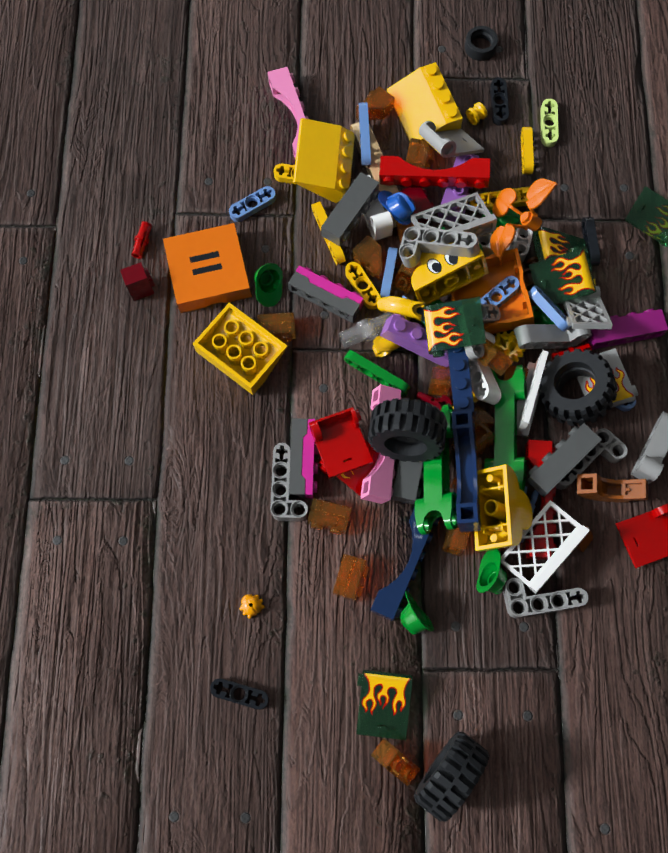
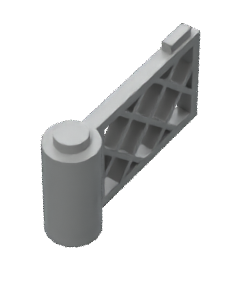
[556,285,613,329]

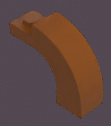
[577,473,648,502]

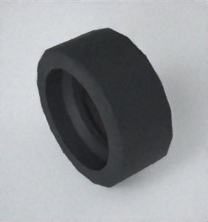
[464,26,498,61]

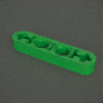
[343,350,411,396]

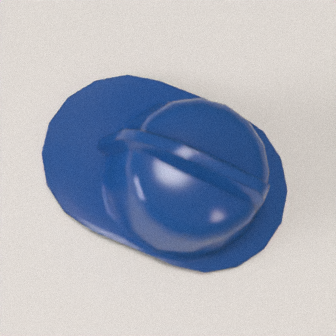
[378,190,416,225]

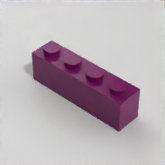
[587,309,668,350]

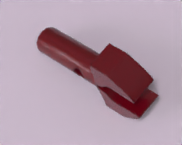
[416,391,452,411]

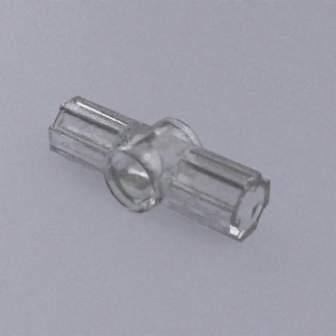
[339,312,392,348]

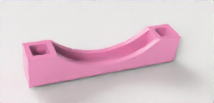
[268,67,309,160]
[361,384,402,504]

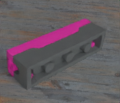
[288,266,364,323]
[289,418,318,499]

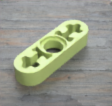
[540,99,559,147]

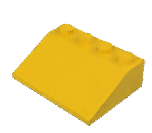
[387,62,463,147]
[293,118,355,203]
[193,302,288,395]

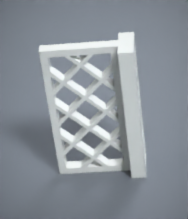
[516,350,549,438]
[501,500,590,594]

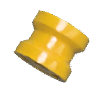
[466,102,488,125]

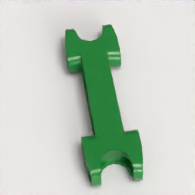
[484,365,527,491]
[415,404,458,535]

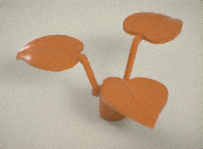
[490,179,558,259]

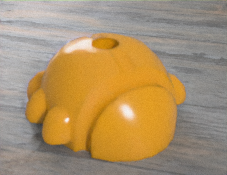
[239,594,265,619]

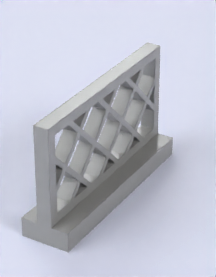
[410,192,497,237]

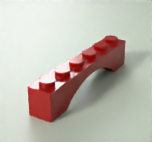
[379,156,490,189]
[525,440,557,560]

